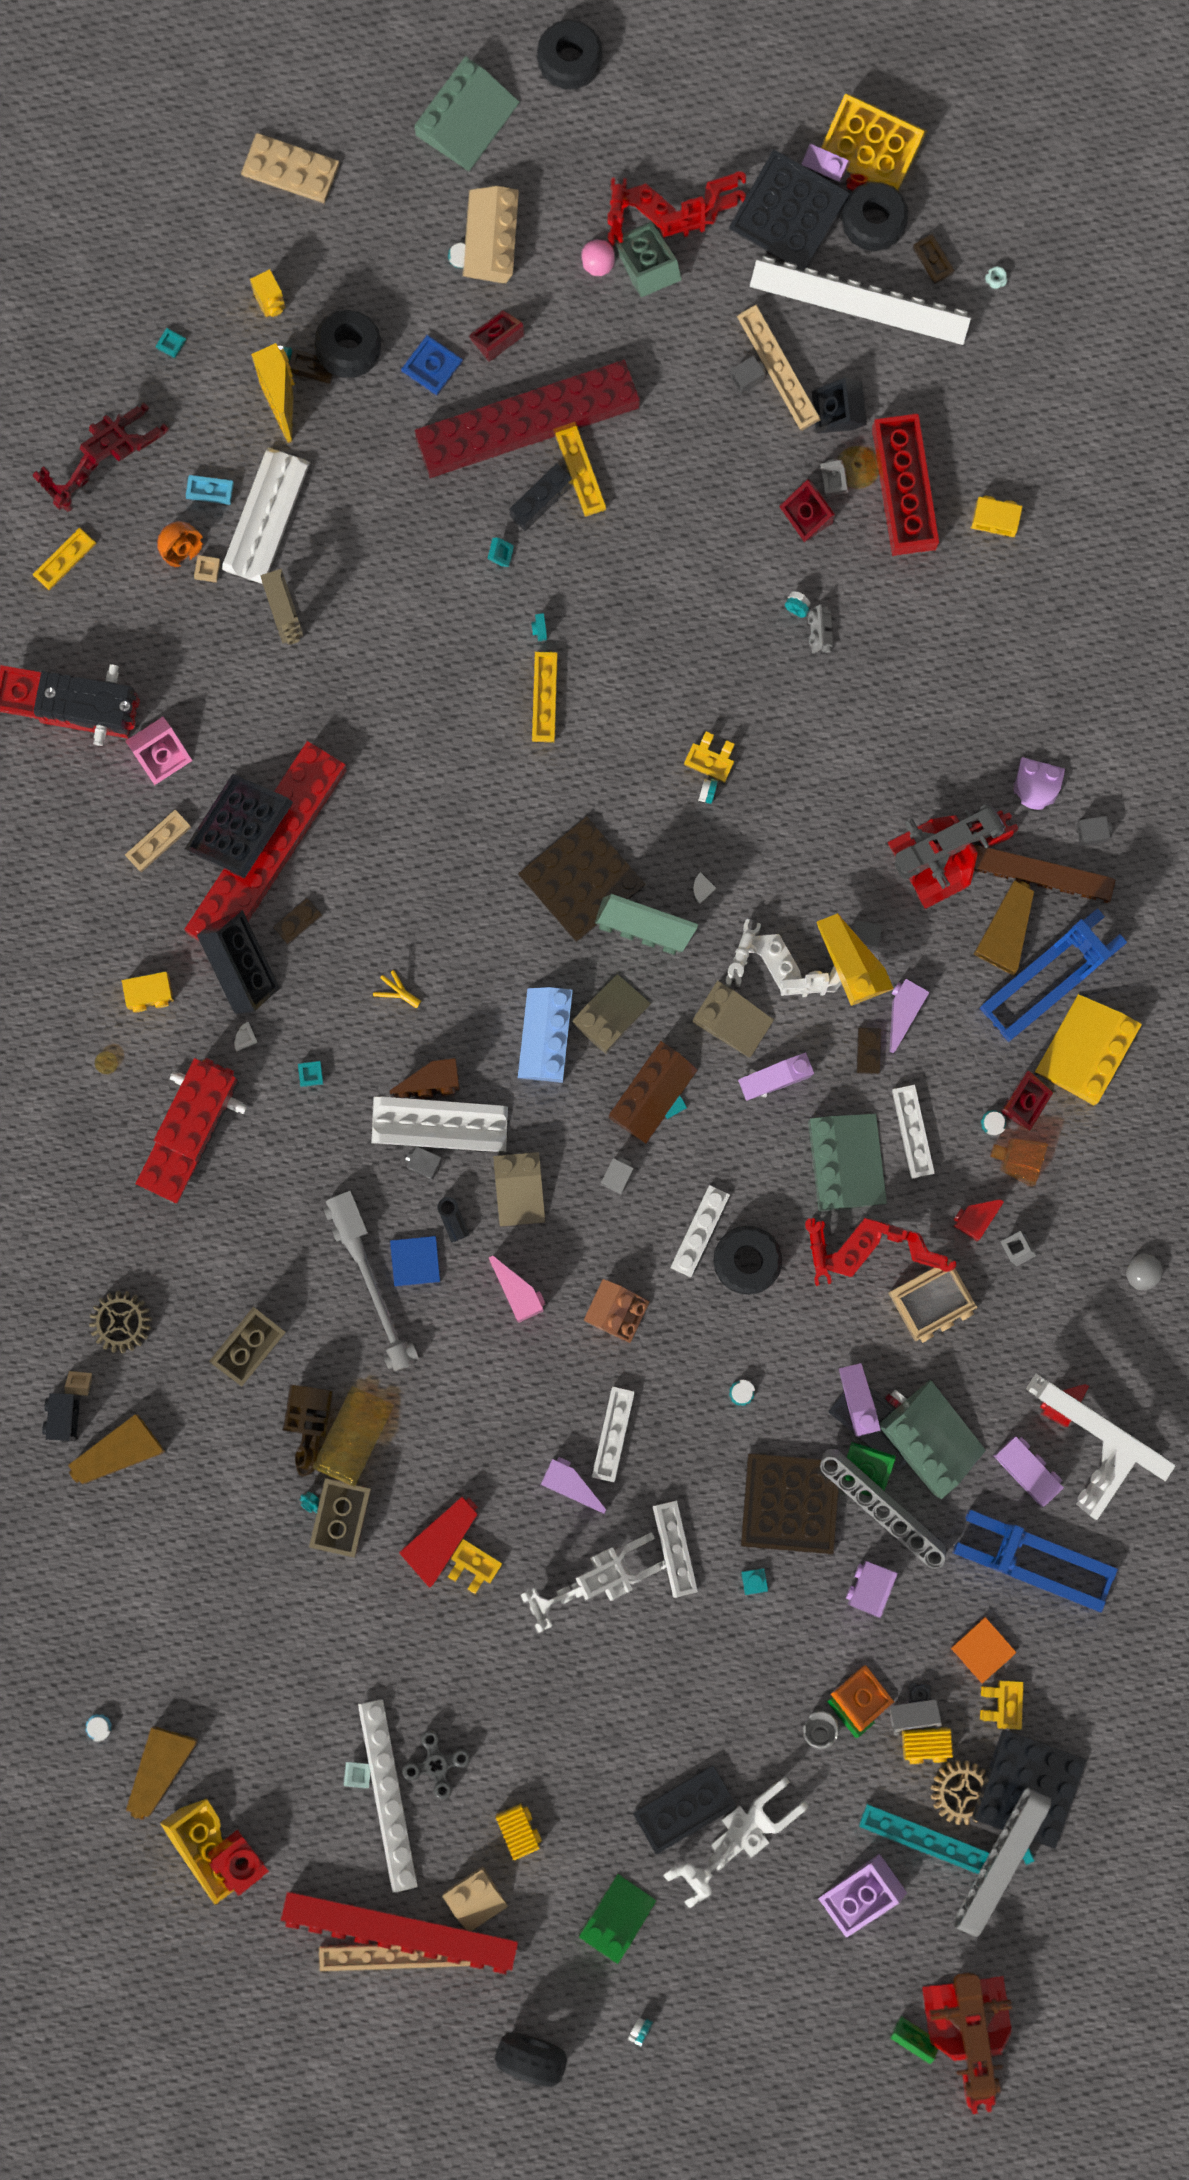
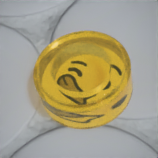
[95,1051,118,1075]

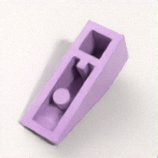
[890,979,929,1053]
[738,1053,814,1101]
[839,1363,881,1436]
[541,1457,606,1513]

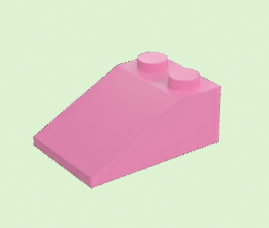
[489,1256,545,1323]

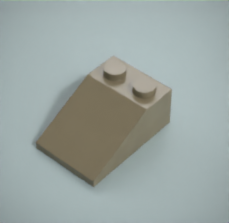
[572,974,651,1054]
[692,981,774,1058]
[493,1152,545,1227]

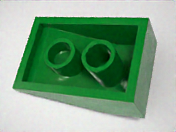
[578,1874,657,1964]

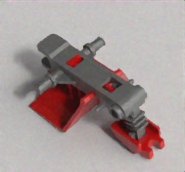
[888,804,1018,909]

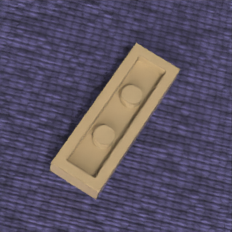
[125,810,191,872]

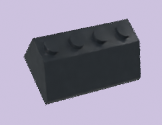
[197,910,280,1014]

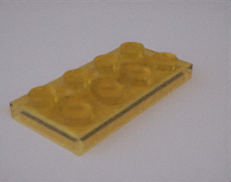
[313,1386,394,1487]

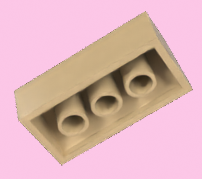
[463,186,519,283]

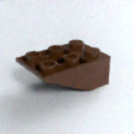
[390,1058,460,1099]

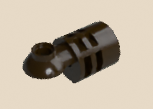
[282,1384,333,1477]

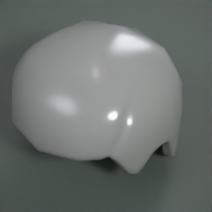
[1126,1253,1163,1291]
[803,1711,839,1750]

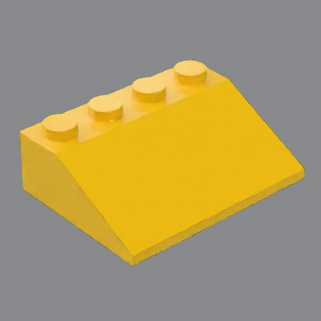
[821,93,927,190]
[251,343,295,443]
[1035,994,1142,1105]

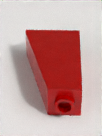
[399,1497,478,1588]

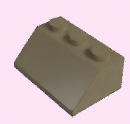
[209,1307,286,1387]
[309,1478,372,1558]

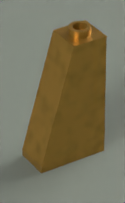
[974,881,1034,976]
[68,1414,165,1484]
[126,1726,198,1819]

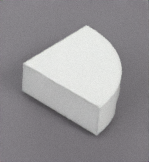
[693,872,716,905]
[234,1022,258,1052]

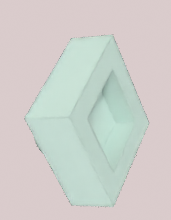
[344,1762,370,1788]

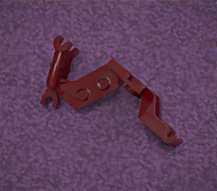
[33,403,169,511]

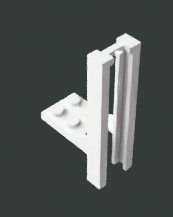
[1026,1374,1175,1520]

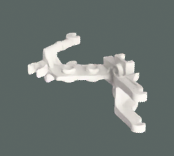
[725,919,879,997]
[521,1532,666,1633]
[663,1776,809,1908]

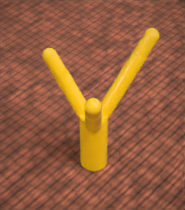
[373,970,421,1008]

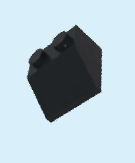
[812,377,867,434]
[42,1393,81,1442]

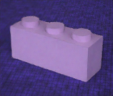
[993,1437,1064,1507]

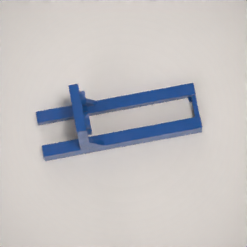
[980,908,1127,1042]
[952,1510,1118,1613]

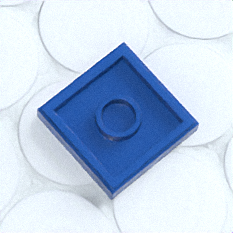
[401,335,463,396]
[390,1236,440,1287]

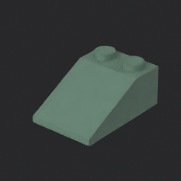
[614,222,681,297]

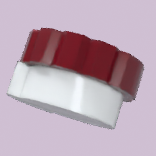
[884,1390,907,1408]

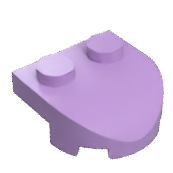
[1013,757,1065,809]

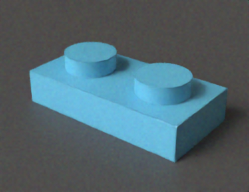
[186,475,234,505]

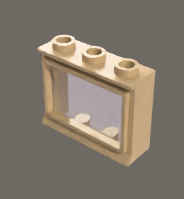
[889,1259,977,1343]

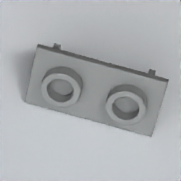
[808,604,833,653]

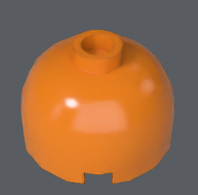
[157,521,203,567]

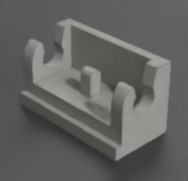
[890,1699,941,1735]

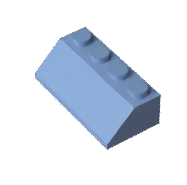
[518,987,573,1083]

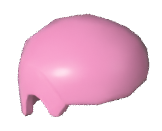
[582,239,615,276]

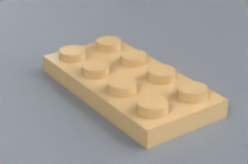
[241,133,339,203]

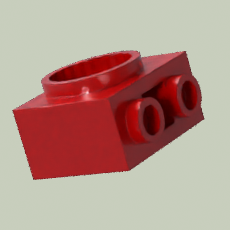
[207,1830,269,1896]

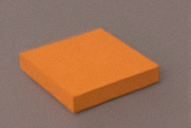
[951,1617,1017,1684]
[831,1665,894,1731]

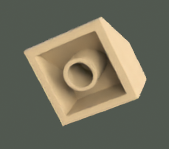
[442,1866,508,1932]

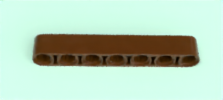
[973,844,1116,903]

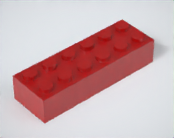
[872,414,939,556]

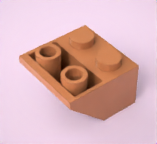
[583,1279,649,1343]

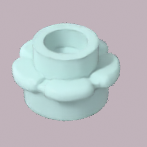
[985,267,1007,289]

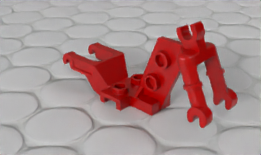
[607,171,746,246]
[805,1218,957,1286]

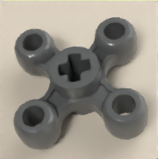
[402,1730,471,1800]

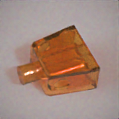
[990,1138,1048,1187]

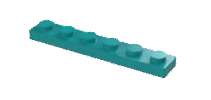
[858,1803,990,1874]

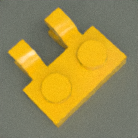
[684,731,734,783]
[448,1539,502,1594]
[980,1680,1023,1730]

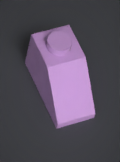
[801,144,850,182]

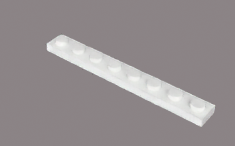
[358,1699,417,1892]

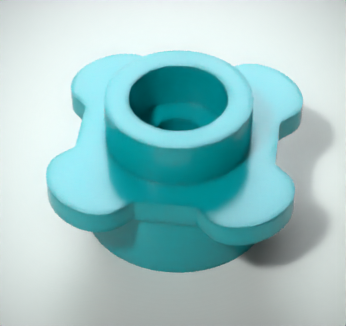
[299,1491,320,1513]

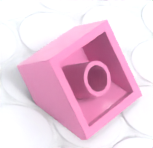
[126,717,192,785]

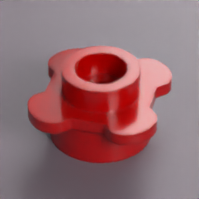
[847,173,868,192]

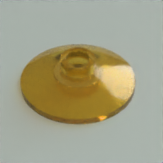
[837,446,879,489]

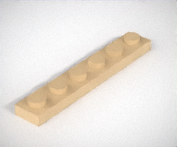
[737,305,821,431]

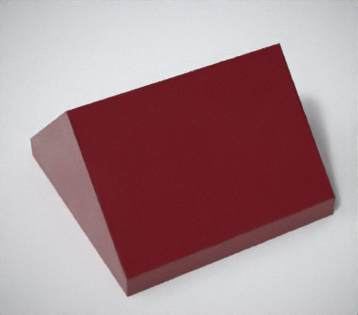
[468,310,524,362]
[779,479,835,542]
[1000,1071,1053,1131]

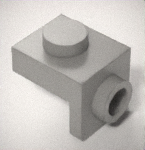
[820,459,848,497]

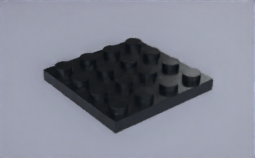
[728,149,850,271]
[184,774,293,879]
[971,1729,1086,1849]

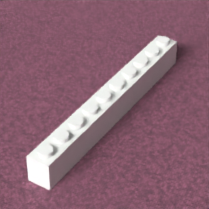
[750,256,971,345]

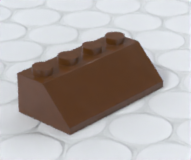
[609,1041,698,1144]

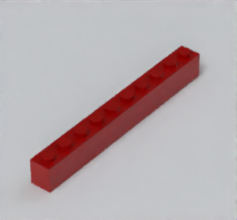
[280,1892,518,1975]

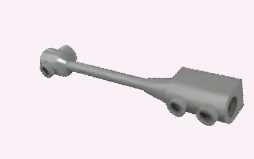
[323,1191,419,1372]

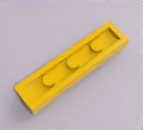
[555,426,606,517]
[532,652,557,742]

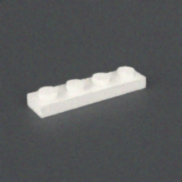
[892,1085,935,1179]
[670,1185,730,1278]
[592,1387,634,1482]
[653,1501,698,1598]

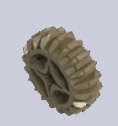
[89,1291,152,1353]

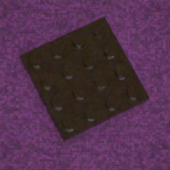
[518,817,645,943]
[740,1453,839,1554]

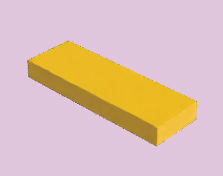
[33,527,96,591]

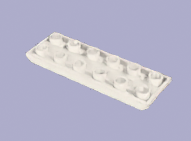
[222,447,310,584]
[372,1097,508,1152]

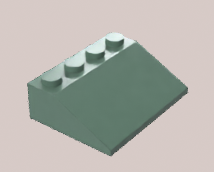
[415,57,520,171]
[595,894,698,955]
[808,1114,887,1211]
[879,1380,986,1499]

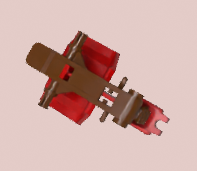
[922,1972,1012,2114]

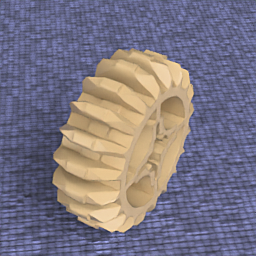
[931,1760,986,1825]

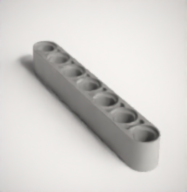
[820,1449,946,1569]
[954,1788,1051,1937]

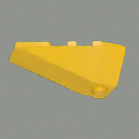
[816,913,894,1006]
[160,1799,234,1905]

